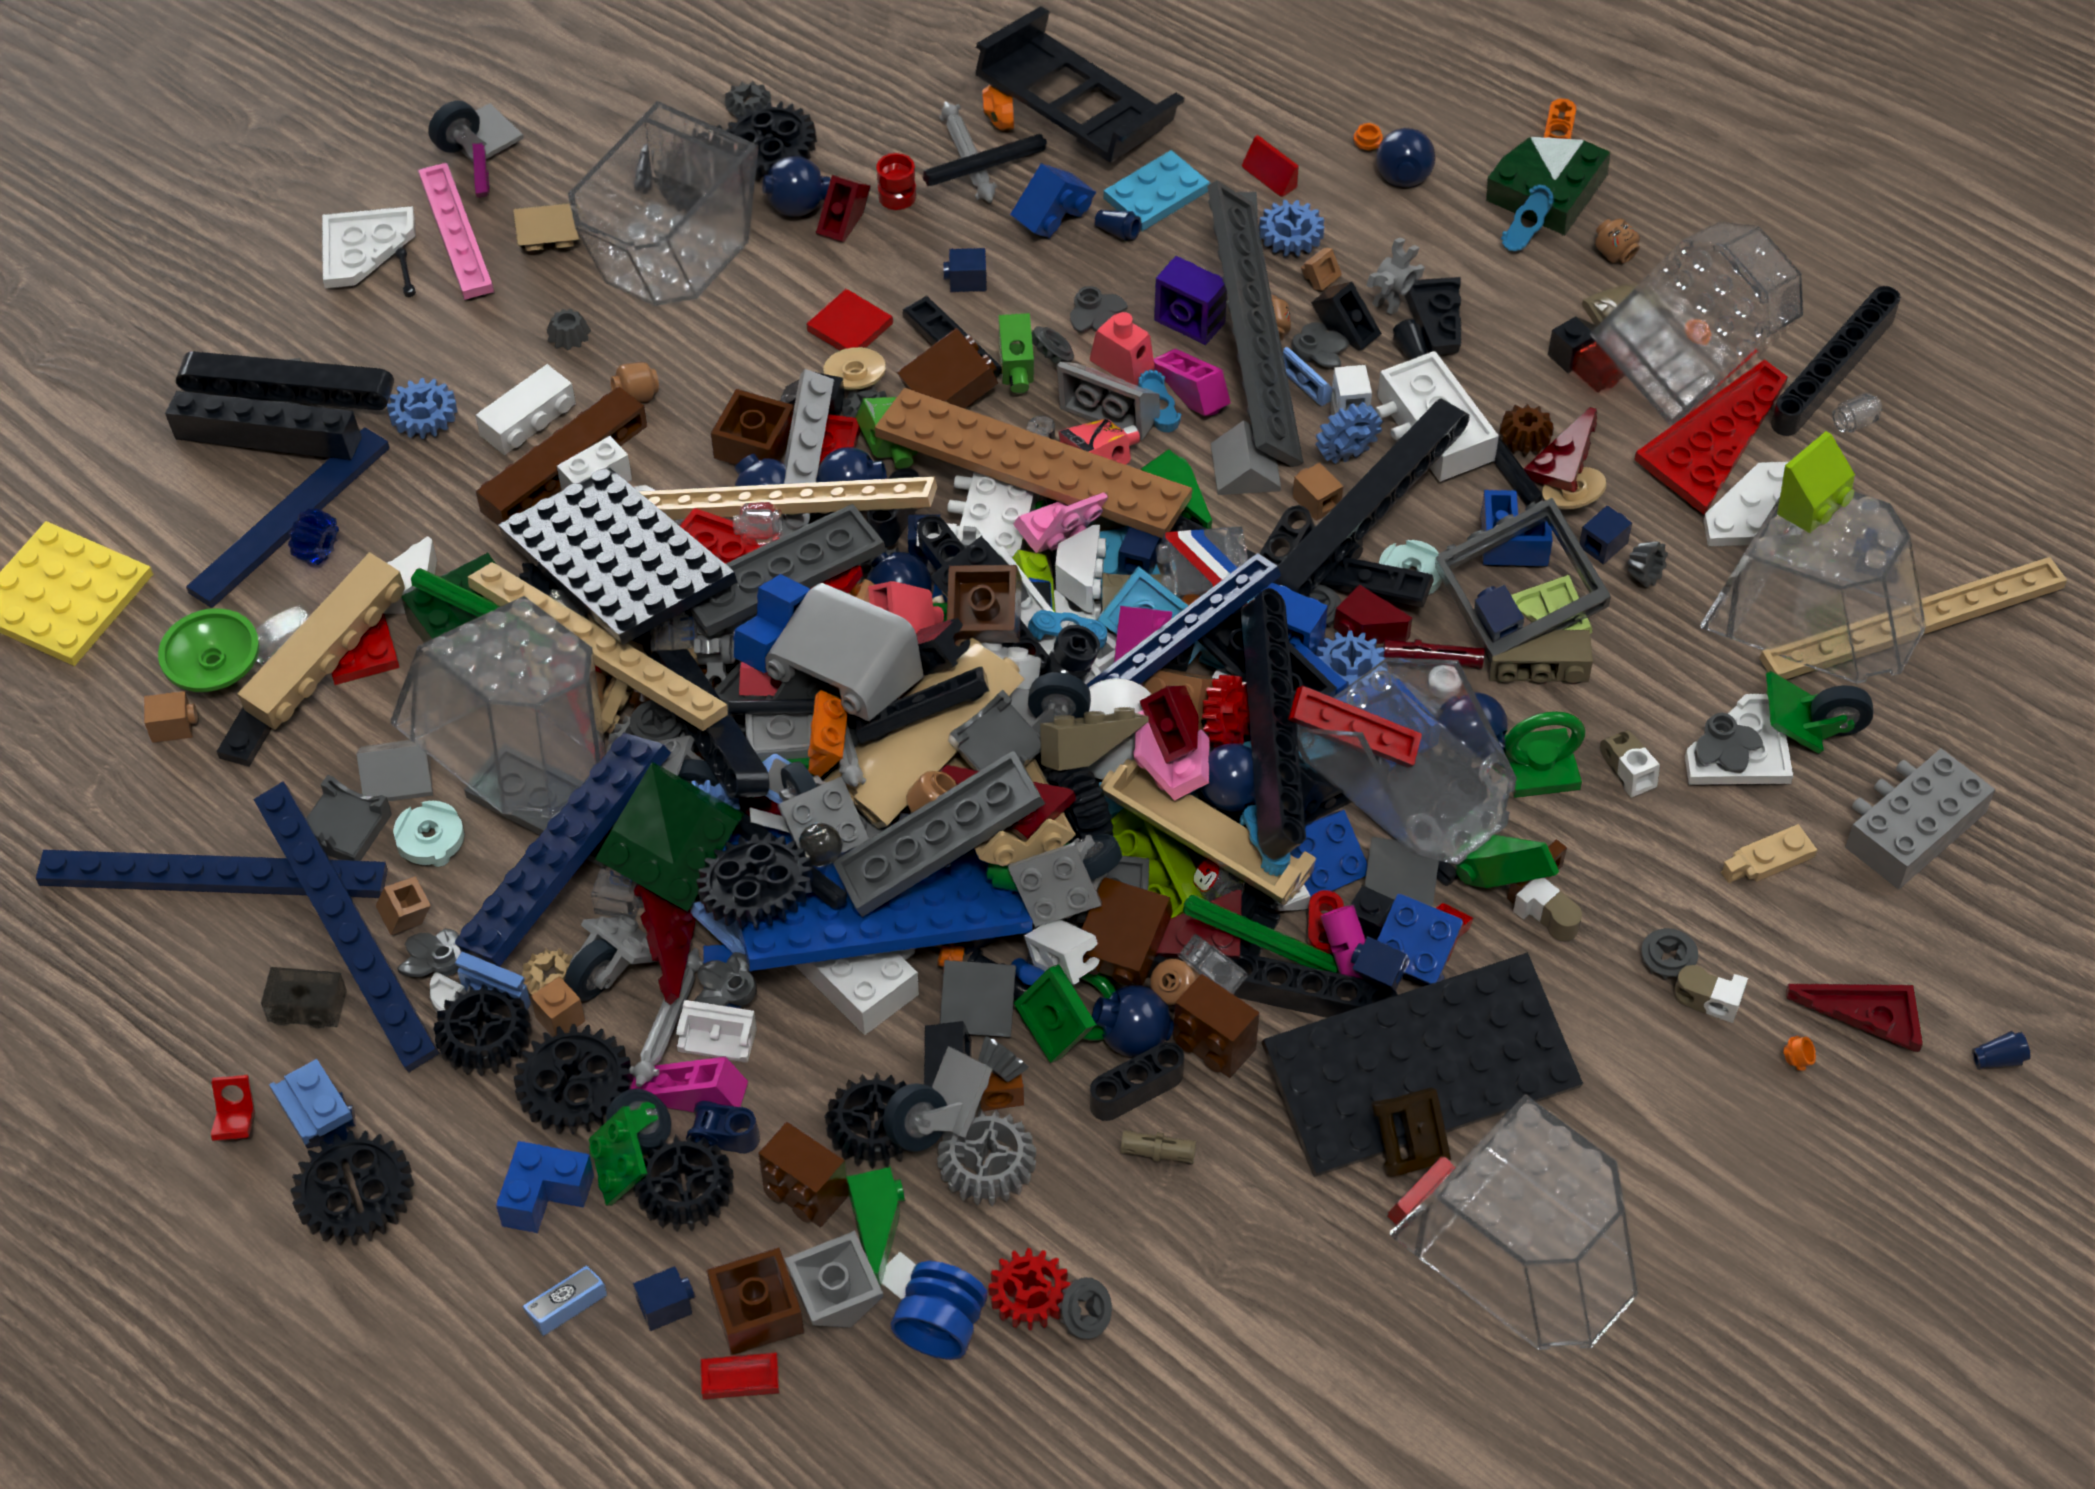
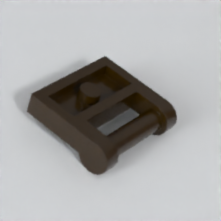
[1371,1087,1452,1176]

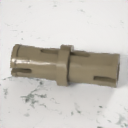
[1120,1130,1197,1164]

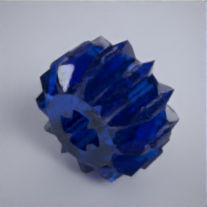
[288,508,339,565]

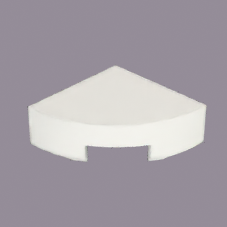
[430,972,466,1012]

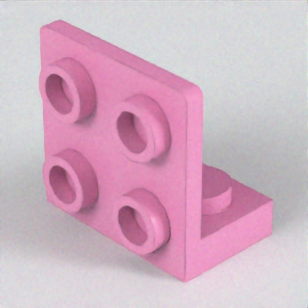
[1013,492,1108,554]
[1133,710,1210,801]

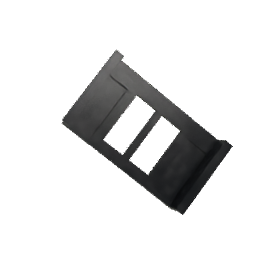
[975,6,1185,163]

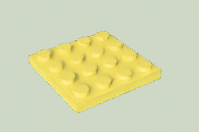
[0,521,153,666]

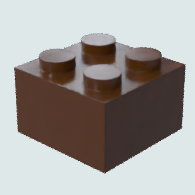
[711,389,794,465]
[947,565,1022,643]
[1173,974,1260,1078]
[758,1122,849,1228]
[707,1247,804,1356]

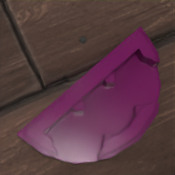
[472,143,490,198]

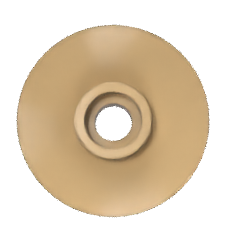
[823,347,886,390]
[1542,467,1607,509]

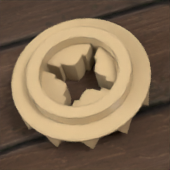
[522,947,573,995]

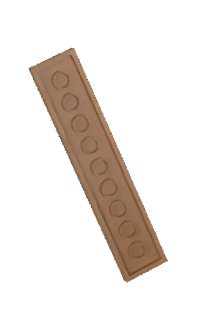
[875,388,1192,539]

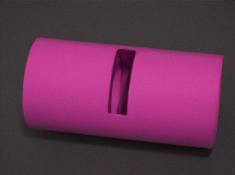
[1320,905,1366,979]

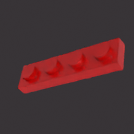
[1288,686,1422,768]

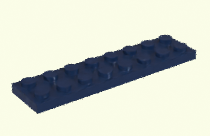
[455,732,671,967]

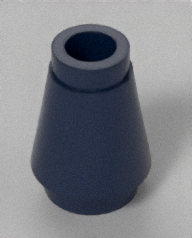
[1095,210,1141,241]
[1972,1031,2031,1069]

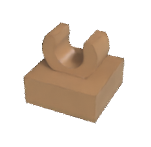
[1301,248,1342,291]

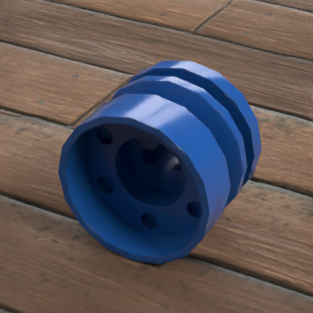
[891,1261,988,1360]

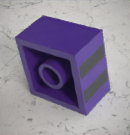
[1154,256,1227,346]

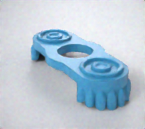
[1501,184,1554,252]
[1138,370,1181,432]
[1028,610,1107,648]
[1239,805,1291,876]

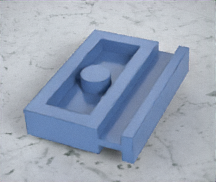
[455,952,531,1009]
[269,1059,353,1145]

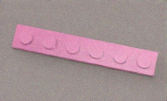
[418,163,494,300]

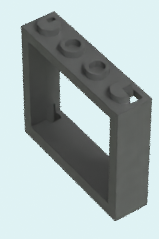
[1435,498,1611,664]

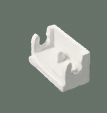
[1024,919,1099,985]
[676,1000,757,1063]

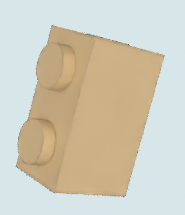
[514,203,580,251]

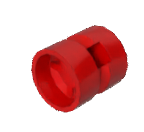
[876,153,916,210]

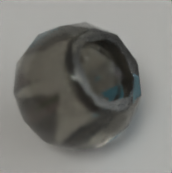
[799,822,843,867]

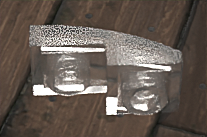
[256,606,309,665]

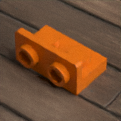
[808,690,848,777]

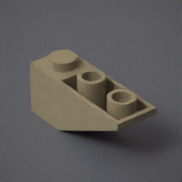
[1489,630,1593,683]
[1040,707,1148,771]

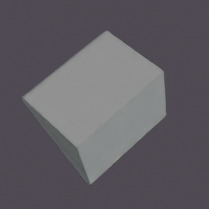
[1211,420,1281,495]
[356,738,433,801]
[785,1231,884,1328]

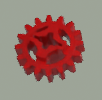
[1202,675,1250,748]
[988,1248,1070,1330]

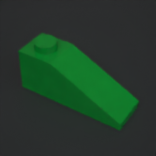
[1141,449,1212,531]
[1451,833,1560,888]
[847,1167,905,1287]

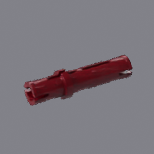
[1383,639,1484,669]

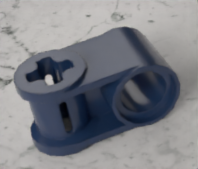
[686,1101,760,1154]

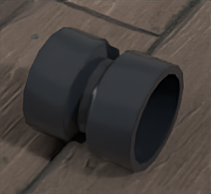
[1045,625,1100,682]

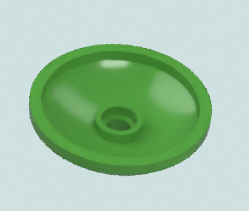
[158,608,260,692]

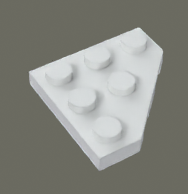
[322,206,415,288]
[1703,462,1806,546]
[1685,694,1793,785]

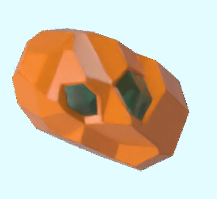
[982,85,1014,130]

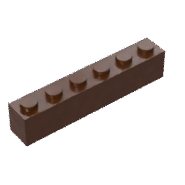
[476,386,647,526]

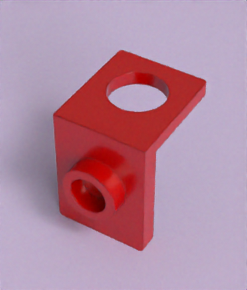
[211,1075,255,1141]

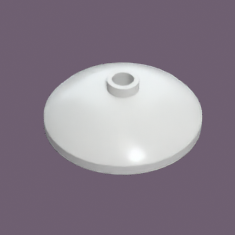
[1071,678,1151,780]

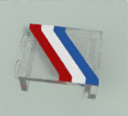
[1156,526,1248,597]

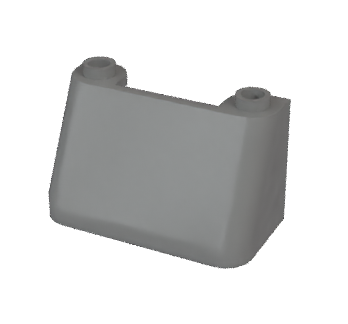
[765,583,924,721]

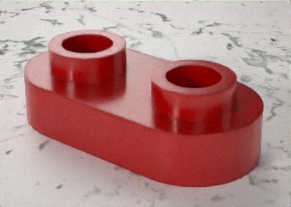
[1307,890,1344,955]

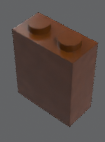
[897,328,998,409]
[1082,877,1173,986]

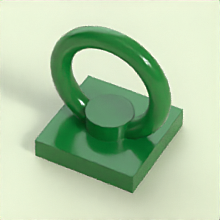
[1502,711,1585,798]
[1014,964,1116,1063]

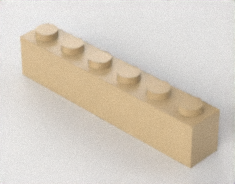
[237,552,405,730]

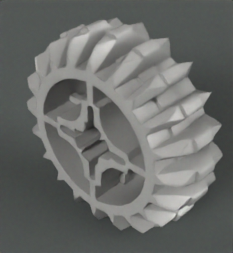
[937,1109,1036,1206]

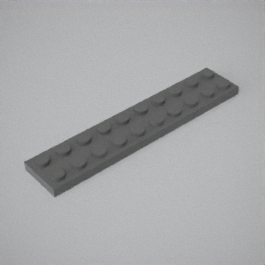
[1207,180,1304,467]

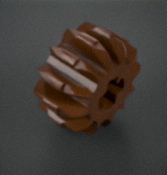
[1499,403,1554,457]

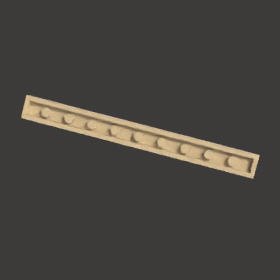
[639,477,937,521]
[1760,557,2067,680]
[468,562,728,731]

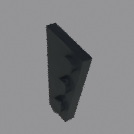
[1404,277,1461,354]

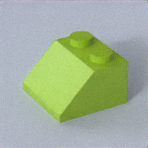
[1777,431,1855,533]

